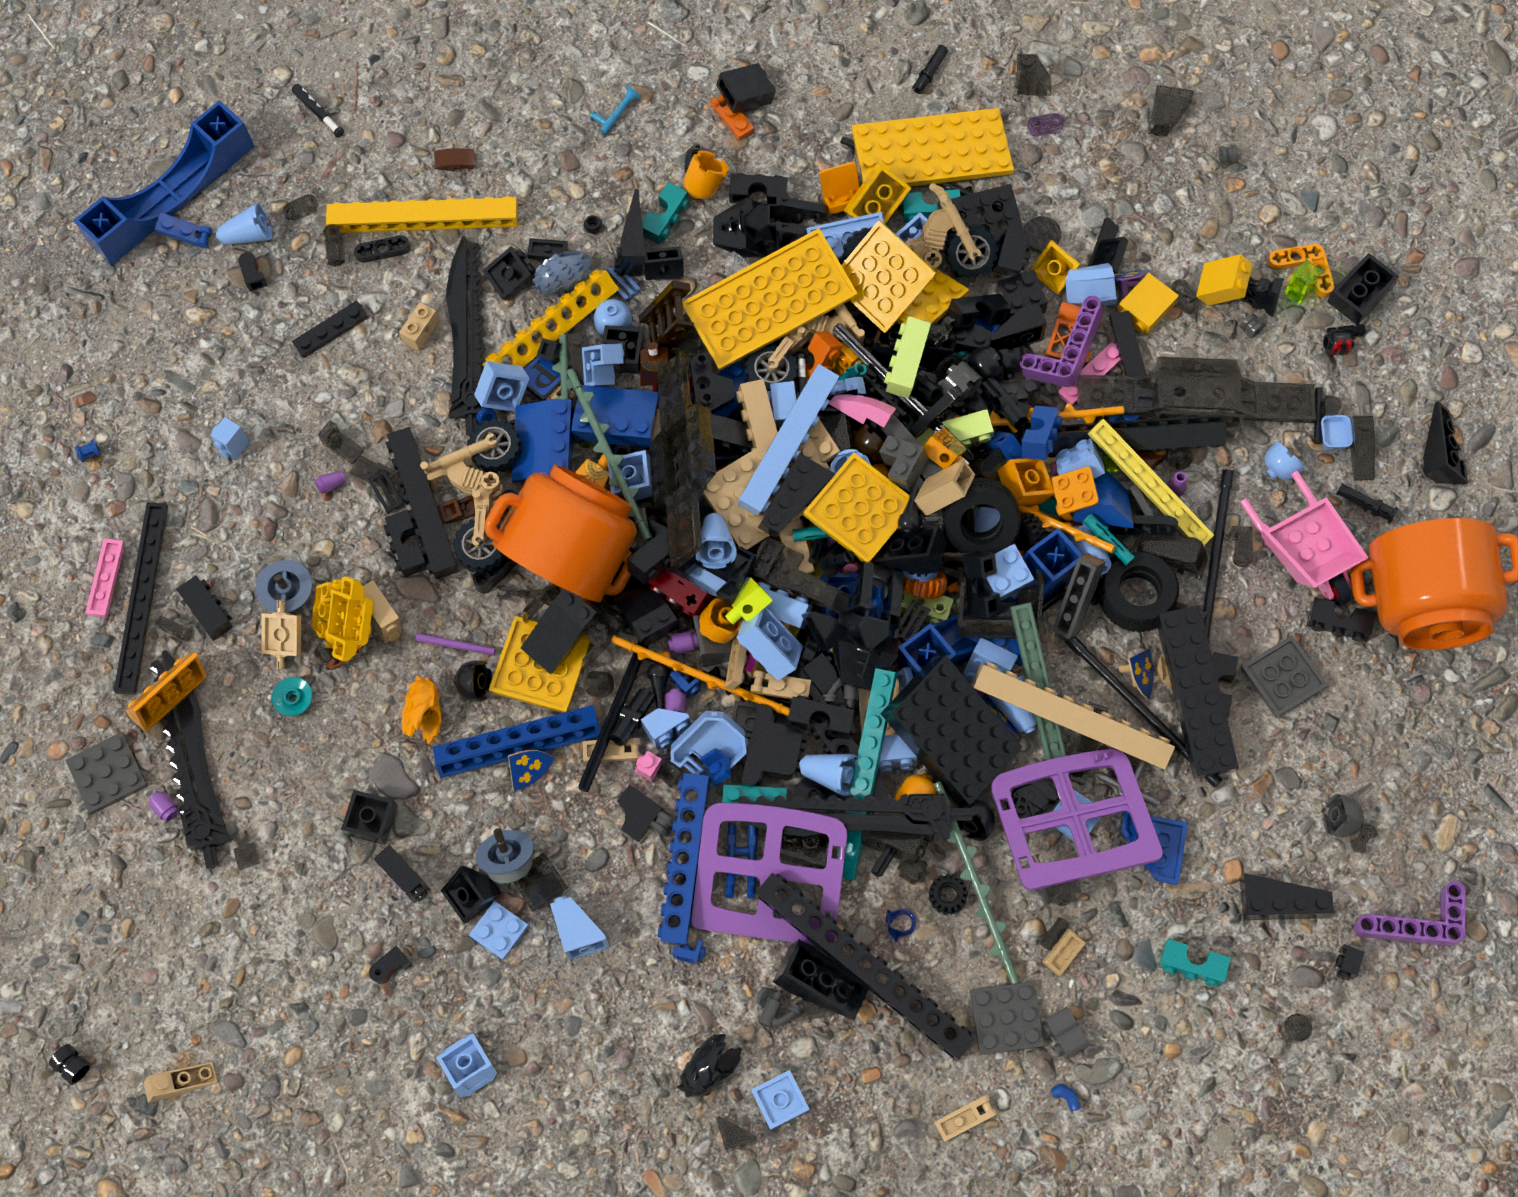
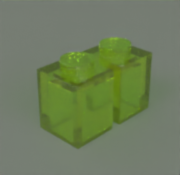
[1285,259,1322,304]

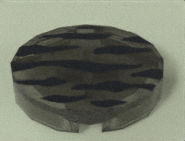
[1024,216,1062,253]

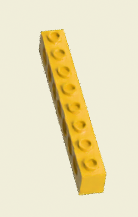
[482,269,619,367]

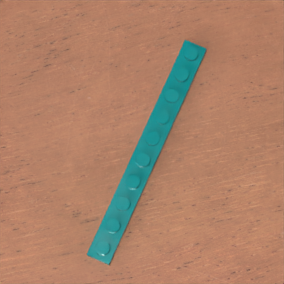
[837,668,898,880]

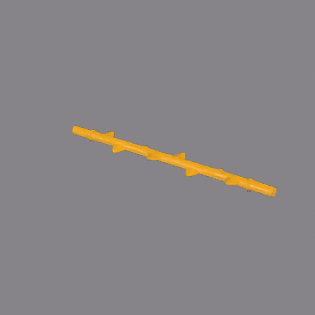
[954,403,1124,433]
[1018,504,1115,553]
[611,635,790,716]

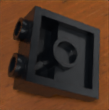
[482,246,536,301]

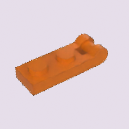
[710,94,754,141]

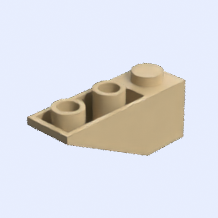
[143,1062,217,1103]

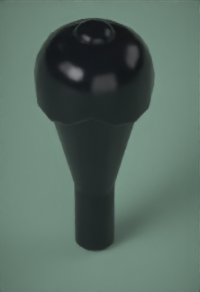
[898,486,921,535]
[647,661,670,709]

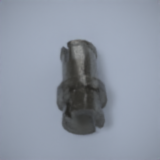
[1040,917,1069,950]

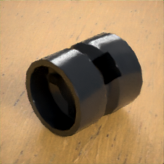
[49,1044,91,1085]

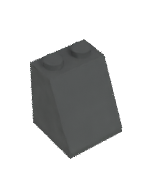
[693,615,733,667]

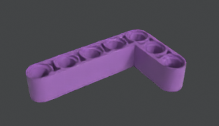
[1020,296,1103,387]
[1354,881,1465,946]

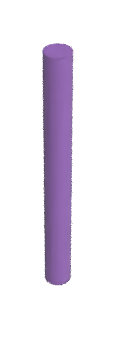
[415,633,496,656]

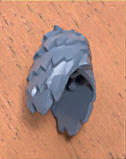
[532,250,592,296]

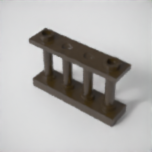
[639,281,694,350]

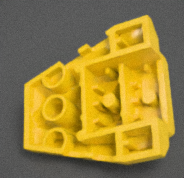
[311,576,374,662]

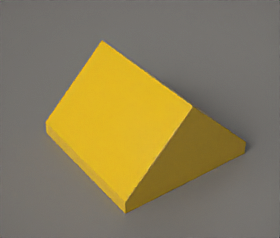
[1030,240,1081,295]

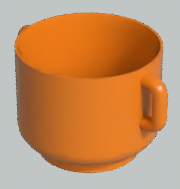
[484,464,637,602]
[1350,518,1518,650]

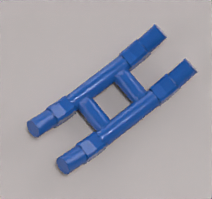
[726,823,757,899]

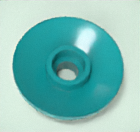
[271,677,313,717]

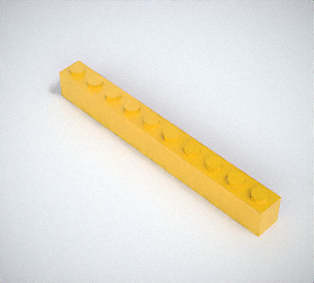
[326,196,518,234]

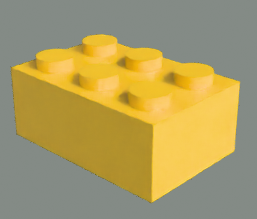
[843,164,911,224]

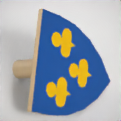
[1119,648,1153,700]
[508,750,555,791]

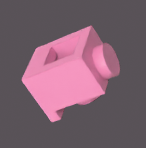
[634,751,663,782]

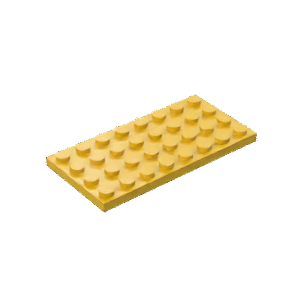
[851,108,1014,187]
[682,228,858,371]

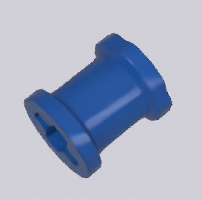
[75,439,101,463]

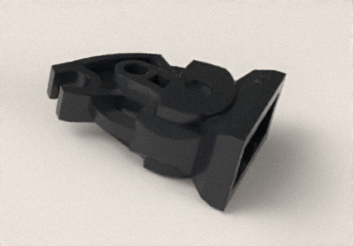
[1240,277,1284,317]
[1003,780,1059,819]

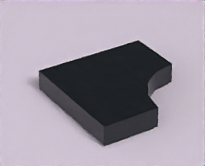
[617,784,663,843]

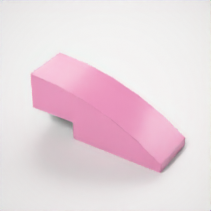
[829,394,896,427]

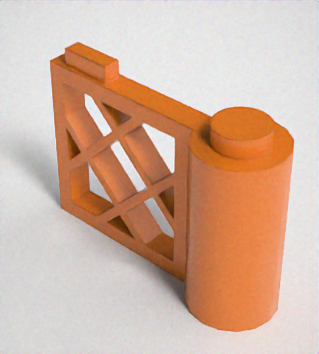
[1045,301,1103,365]

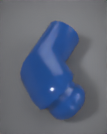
[1052,1084,1081,1112]

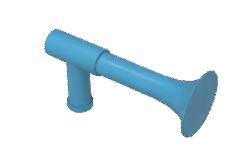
[590,86,641,134]

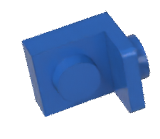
[670,671,702,698]
[701,748,731,786]
[672,940,706,965]

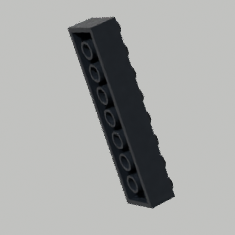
[1155,605,1239,779]

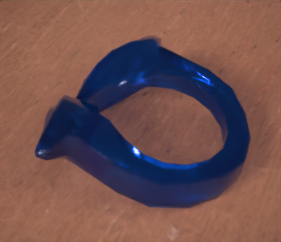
[885,909,916,942]

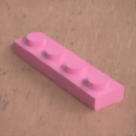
[1057,342,1121,406]
[85,538,126,618]

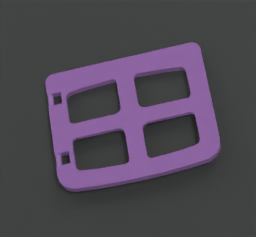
[991,749,1163,891]
[691,802,847,945]

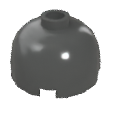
[1323,794,1364,837]

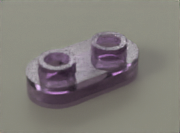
[1027,113,1065,137]

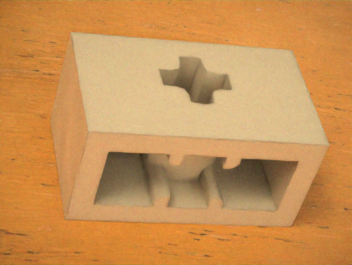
[399,302,440,351]

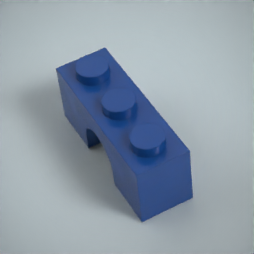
[1022,405,1062,460]

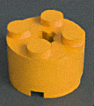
[699,598,743,644]

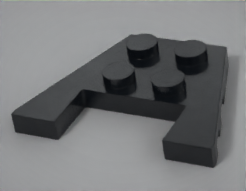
[669,543,756,605]

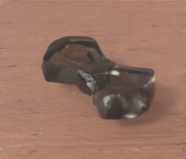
[1350,824,1378,853]

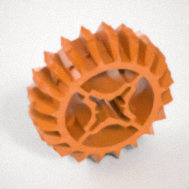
[896,569,947,599]

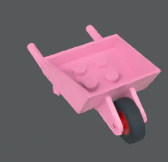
[1240,470,1368,606]

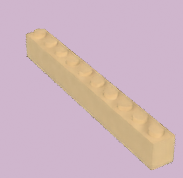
[736,379,814,581]
[971,662,1175,770]

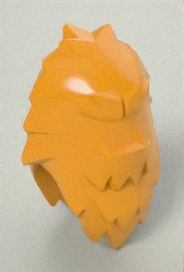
[401,675,442,744]

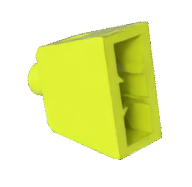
[725,578,773,625]

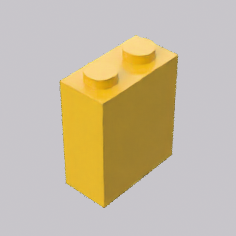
[1196,254,1253,306]
[1117,272,1179,336]

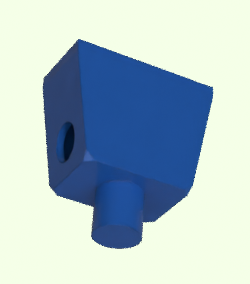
[983,431,1023,469]

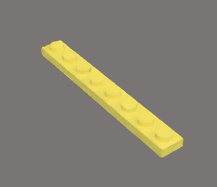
[1087,419,1214,550]

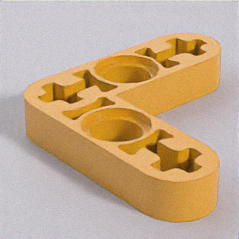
[1268,244,1334,297]

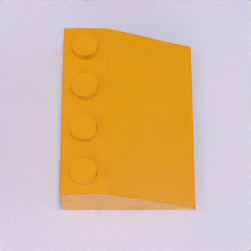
[126,652,207,732]

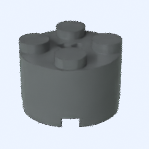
[937,361,983,408]

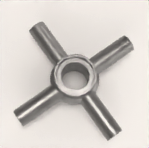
[1099,761,1160,819]

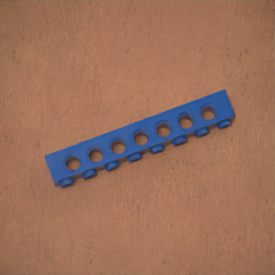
[433,705,601,778]
[658,773,710,946]

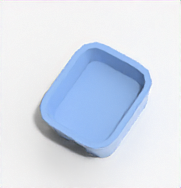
[1321,415,1353,451]

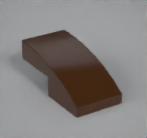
[434,148,475,171]
[438,496,475,524]

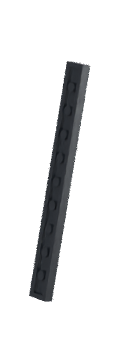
[114,502,168,695]

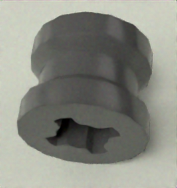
[1219,144,1239,165]
[1240,314,1265,338]
[649,811,673,837]

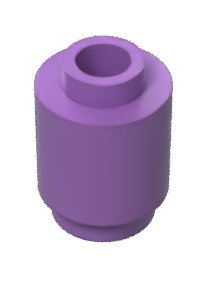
[668,631,699,655]
[665,689,686,713]
[148,791,179,822]

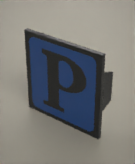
[523,356,561,400]

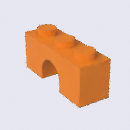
[795,331,843,385]

